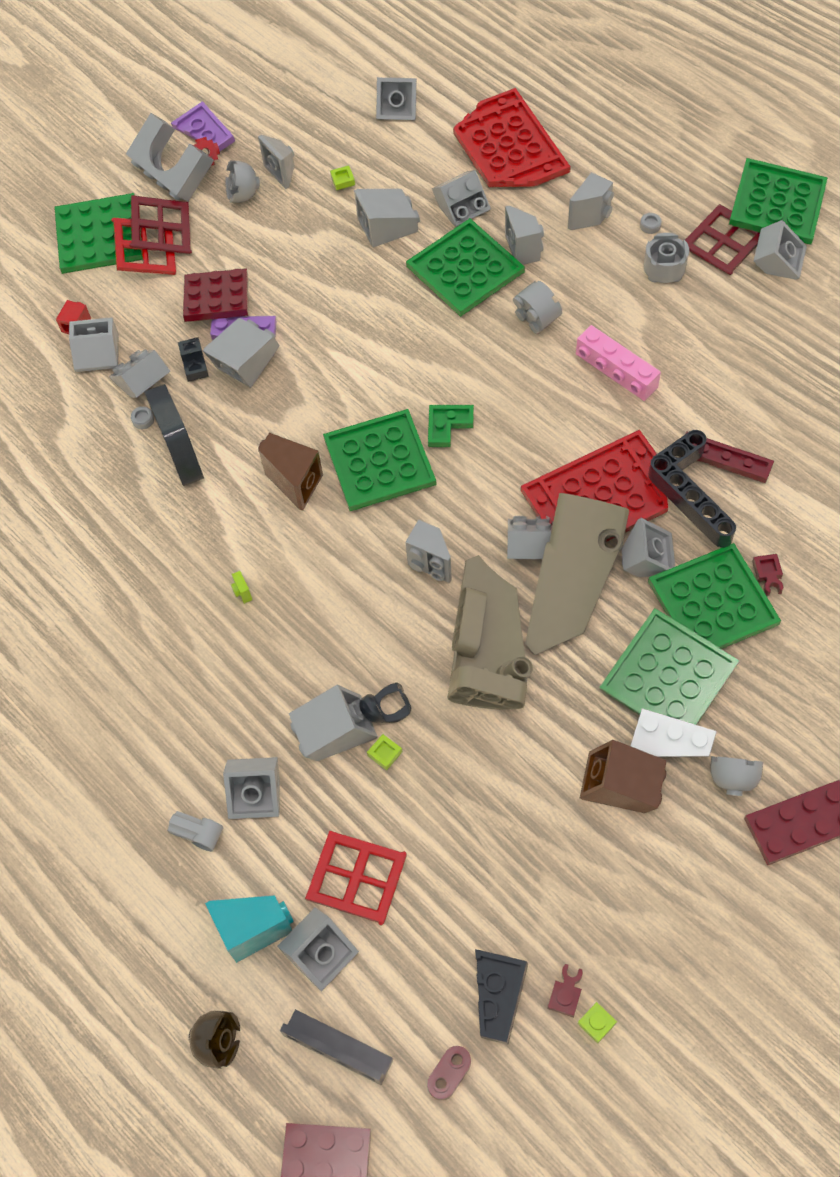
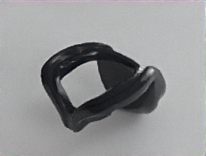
[359,682,411,723]

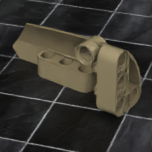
[525,493,629,655]
[447,555,533,709]

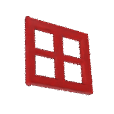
[111,218,176,275]
[305,830,407,926]

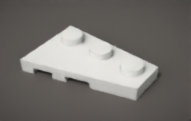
[631,709,717,757]

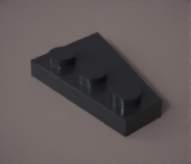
[475,949,528,1045]

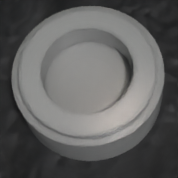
[640,213,662,234]
[131,407,154,429]

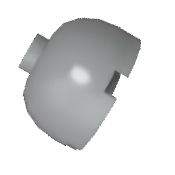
[225,160,260,203]
[710,756,763,796]

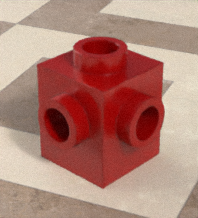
[193,137,220,166]

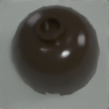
[189,1011,240,1069]

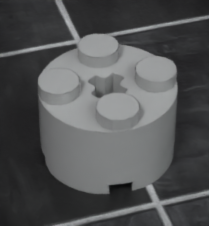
[644,233,689,283]
[513,281,562,334]

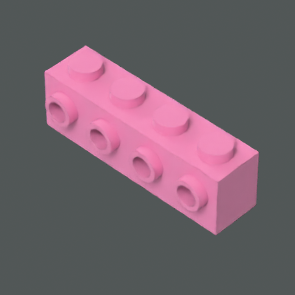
[576,325,661,401]

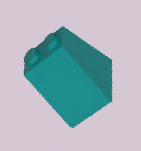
[205,895,294,963]

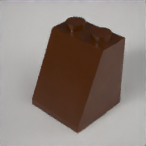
[258,432,323,511]
[580,739,667,813]

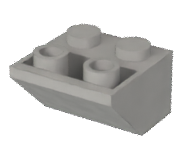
[432,170,491,227]
[69,317,119,372]
[109,349,170,398]
[507,516,553,559]
[405,520,452,583]

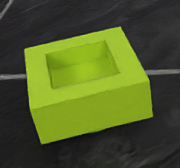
[330,165,355,190]
[230,571,252,604]
[367,734,403,770]
[577,1002,617,1043]

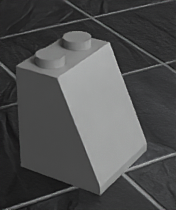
[354,189,420,248]
[203,317,280,388]
[289,685,378,761]

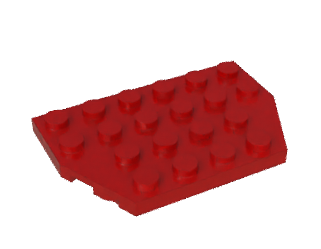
[453,88,571,187]
[520,429,668,542]

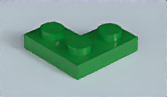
[428,405,474,447]

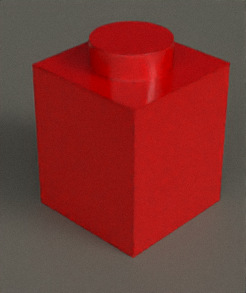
[56,300,91,334]

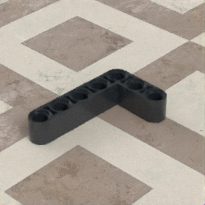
[145,384,204,486]
[648,430,736,548]

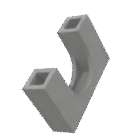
[126,113,214,201]

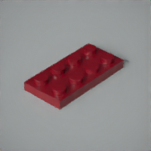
[744,780,840,866]

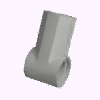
[167,811,223,852]

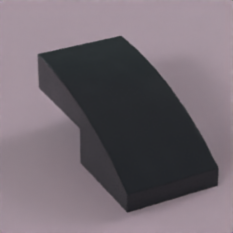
[178,337,209,382]

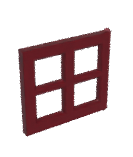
[130,195,192,254]
[685,204,760,275]

